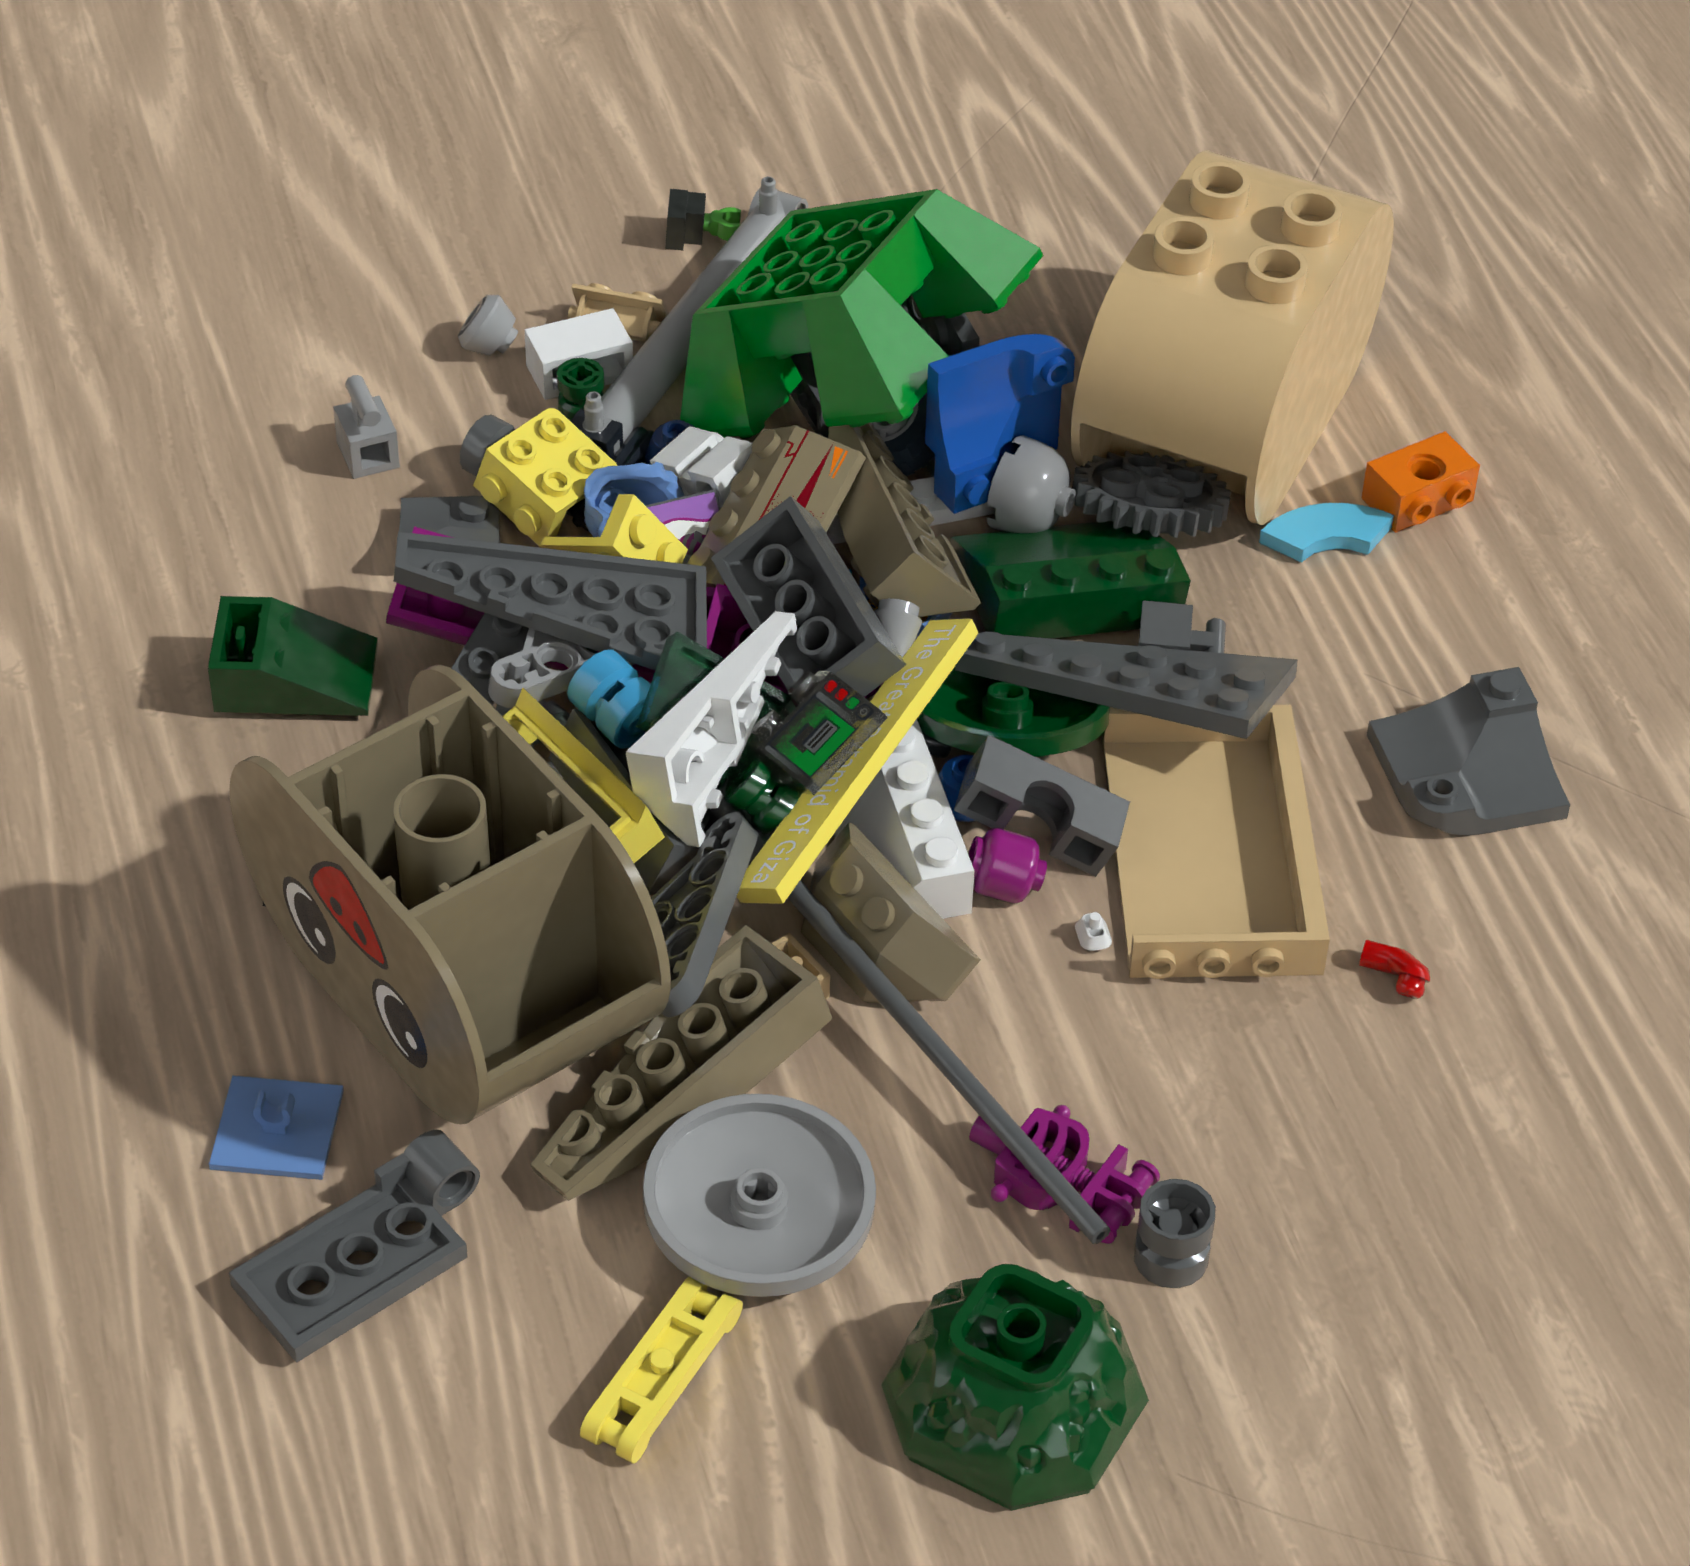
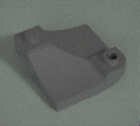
[1367,667,1570,835]

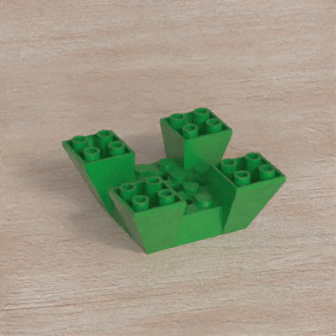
[680,189,1044,439]

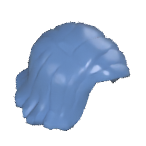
[584,462,684,537]

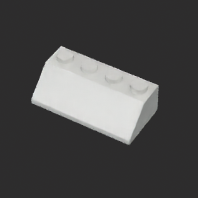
[815,719,974,919]

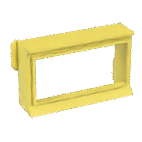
[502,687,665,863]

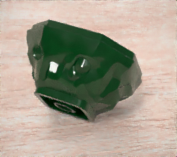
[882,1264,1149,1511]

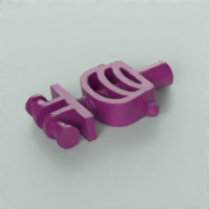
[969,1105,1160,1244]

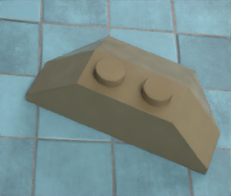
[801,822,981,1003]

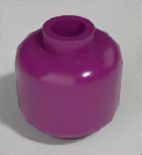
[968,828,1047,904]

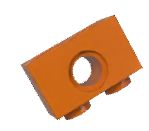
[1361,431,1480,533]

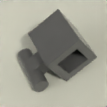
[1138,601,1226,653]

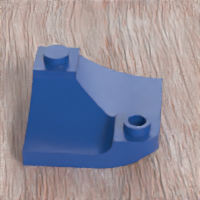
[925,334,1075,514]

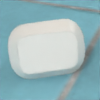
[1075,912,1112,951]

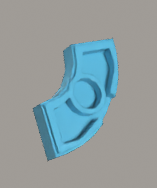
[1259,503,1394,563]

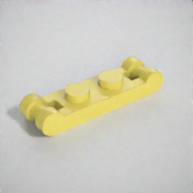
[580,1277,743,1463]

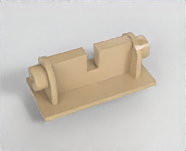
[567,283,666,342]

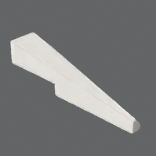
[626,611,797,847]

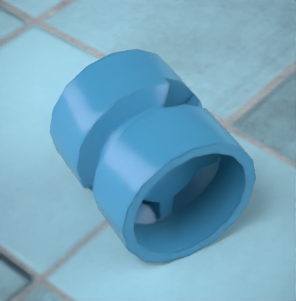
[567,650,667,749]

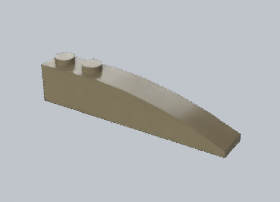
[828,423,981,617]
[530,925,833,1201]

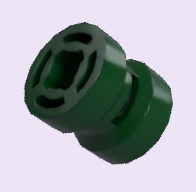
[557,358,605,421]
[724,759,799,834]

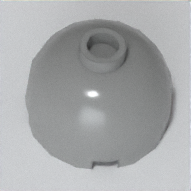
[987,435,1076,533]

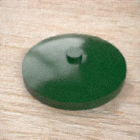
[917,665,1111,757]

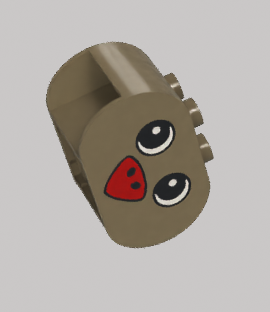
[230,665,671,1125]

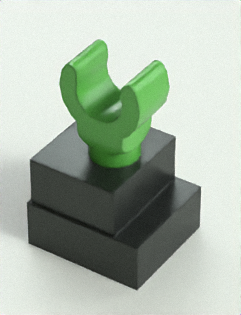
[665,189,741,251]

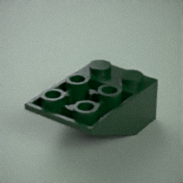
[208,596,378,716]

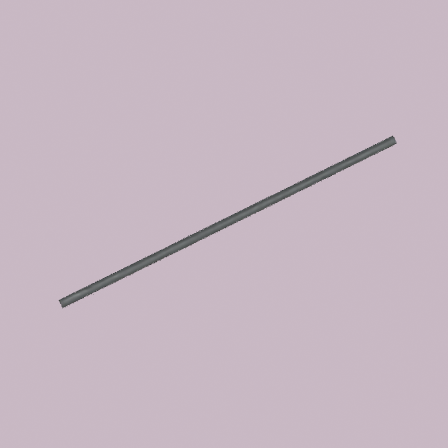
[586,647,1110,1244]

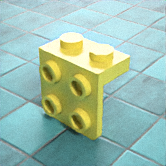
[473,408,617,546]
[539,494,688,564]

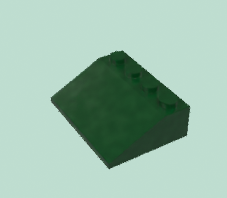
[950,521,1191,639]

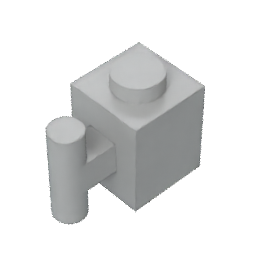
[333,375,400,479]

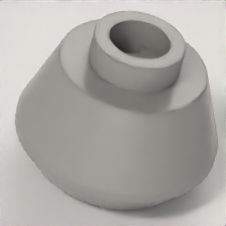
[458,295,518,356]

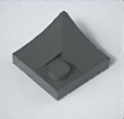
[399,496,500,543]

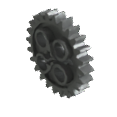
[1072,451,1231,538]

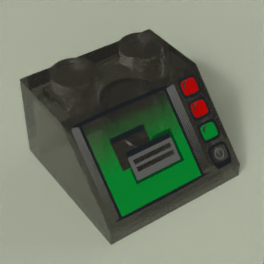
[746,671,888,795]

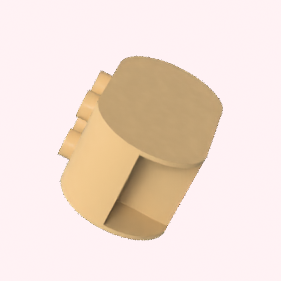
[1071,150,1394,525]

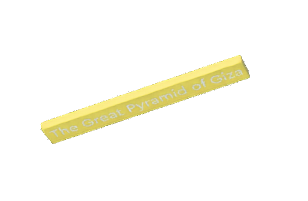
[737,618,979,904]

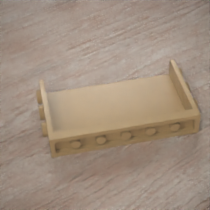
[1102,705,1330,979]

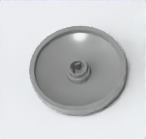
[643,1094,876,1297]

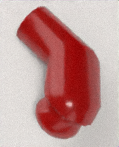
[1359,940,1430,999]

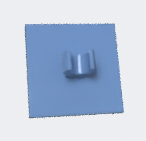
[209,1075,344,1180]

